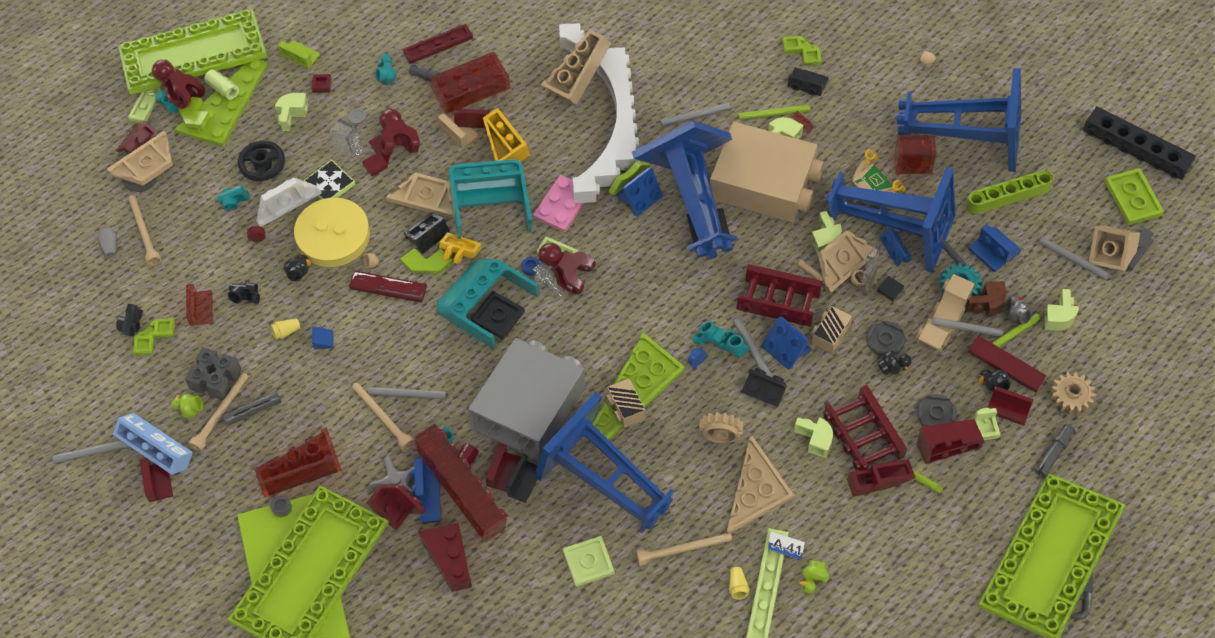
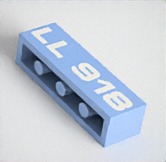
[112,413,193,475]

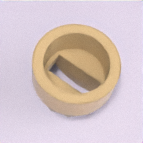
[920,51,936,67]
[363,253,379,269]
[851,270,867,286]

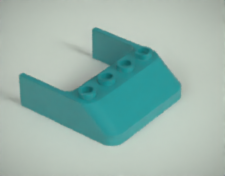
[449,159,532,239]
[437,258,540,349]

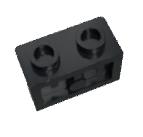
[788,67,828,96]
[404,212,450,254]
[741,368,787,408]

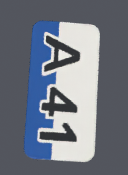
[768,532,805,560]

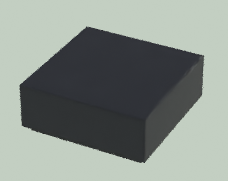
[877,276,904,302]

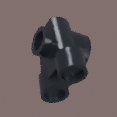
[228,282,260,304]
[116,304,143,337]

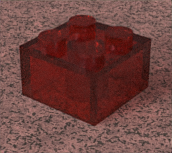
[894,135,937,174]

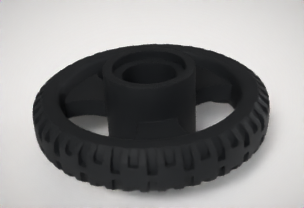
[238,140,285,182]

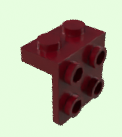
[367,484,426,529]

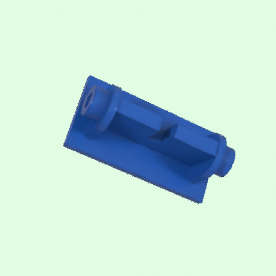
[880,226,911,267]

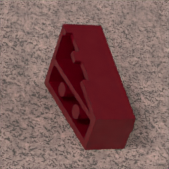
[916,419,984,464]
[418,523,472,592]

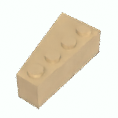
[541,30,611,105]

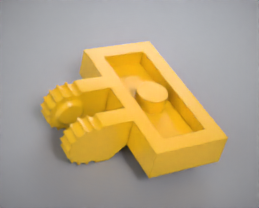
[439,232,481,264]

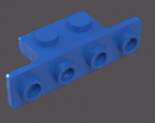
[412,447,441,524]

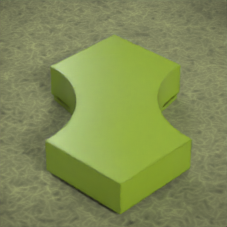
[609,161,651,195]

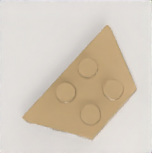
[107,131,173,186]
[386,173,454,219]
[818,230,881,293]

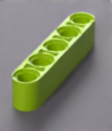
[966,170,1054,214]

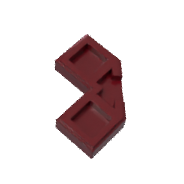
[362,134,394,177]

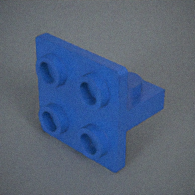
[617,167,663,216]
[968,224,1021,272]
[761,317,812,370]

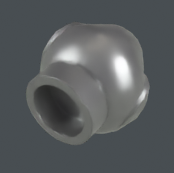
[1006,296,1032,324]

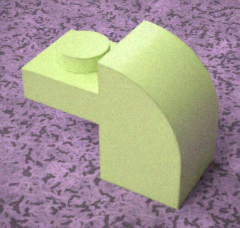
[275,93,308,131]
[768,118,803,139]
[811,211,842,255]
[1044,289,1079,331]
[794,417,833,459]

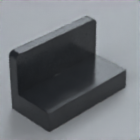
[507,454,538,503]

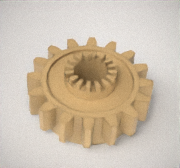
[1050,372,1096,415]
[699,412,743,444]

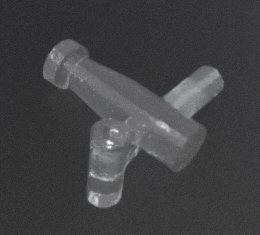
[533,262,565,299]

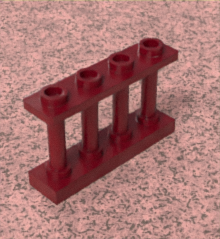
[736,264,823,327]
[823,385,907,471]

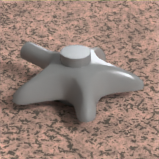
[369,456,416,498]

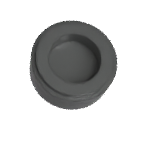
[270,496,292,517]

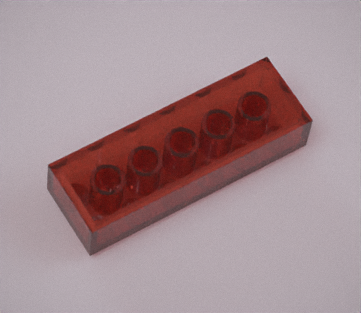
[414,423,507,543]

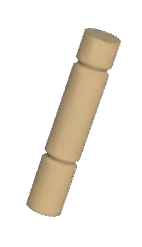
[797,260,824,285]

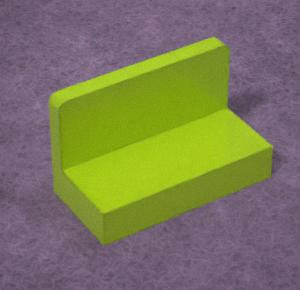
[278,40,320,69]

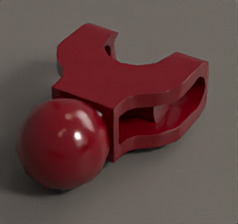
[151,60,205,109]
[379,109,420,155]
[538,242,596,295]

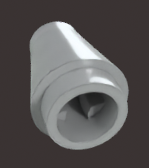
[98,228,116,257]

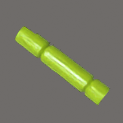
[913,470,943,494]

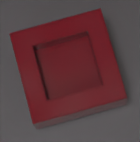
[312,74,332,93]

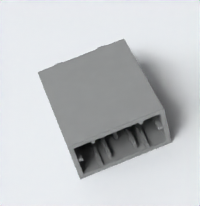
[468,338,585,461]

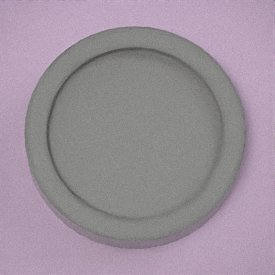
[348,109,366,124]

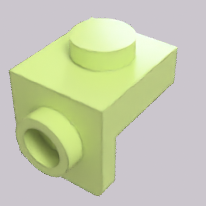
[974,408,1000,440]

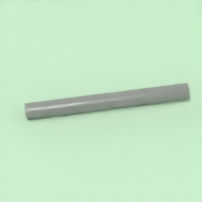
[660,102,731,127]
[1039,237,1110,280]
[931,317,1003,337]
[734,318,773,378]
[368,387,447,399]
[53,441,130,463]

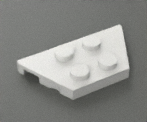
[256,178,322,227]

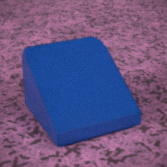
[312,327,333,349]

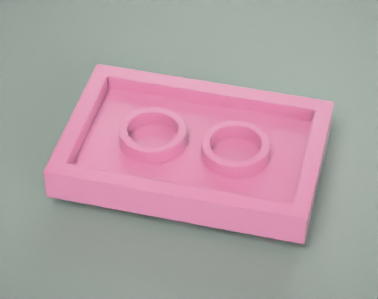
[533,175,585,232]

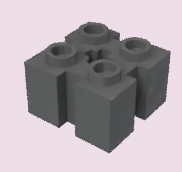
[185,347,241,400]

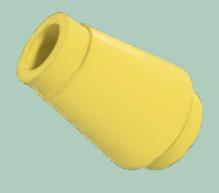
[270,318,300,340]
[729,567,750,599]

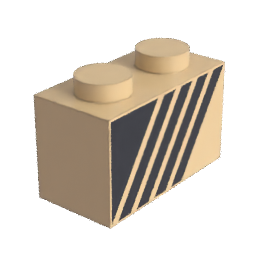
[811,306,852,353]
[606,378,646,428]

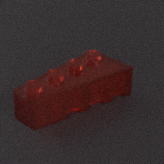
[255,427,342,497]

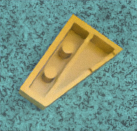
[483,108,531,162]

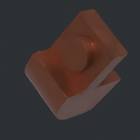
[966,281,1006,318]

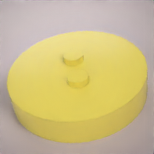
[294,198,370,267]

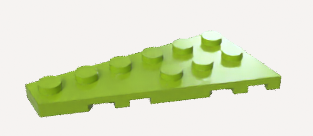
[174,60,269,147]
[593,332,685,441]

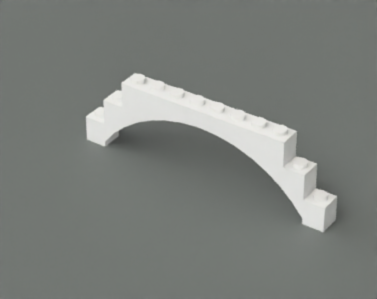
[559,23,641,203]

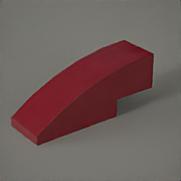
[847,459,915,497]

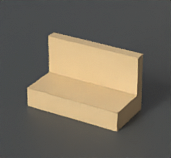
[438,113,479,148]

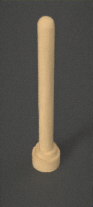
[128,195,162,267]
[188,373,248,452]
[352,383,415,452]
[635,534,732,567]

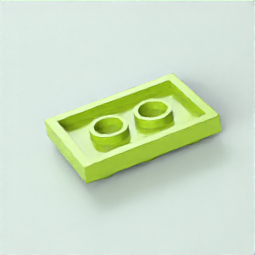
[1104,168,1164,226]

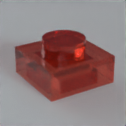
[793,111,814,132]

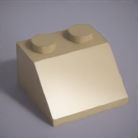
[1089,226,1140,271]

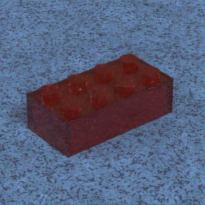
[430,52,510,115]

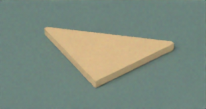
[727,436,794,534]

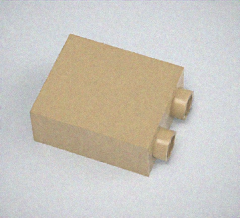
[710,121,824,223]

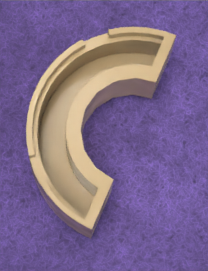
[916,274,975,352]

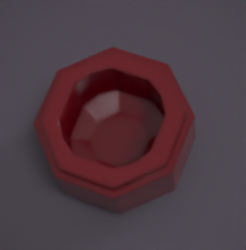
[247,226,266,242]

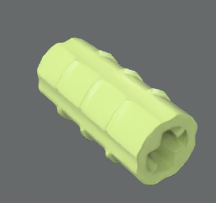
[204,69,239,100]

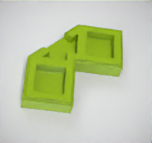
[782,36,822,66]
[178,97,211,129]
[400,248,453,274]
[133,318,175,356]

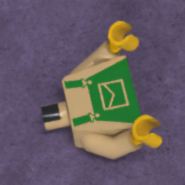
[848,149,906,207]

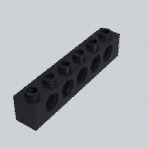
[1083,106,1196,180]

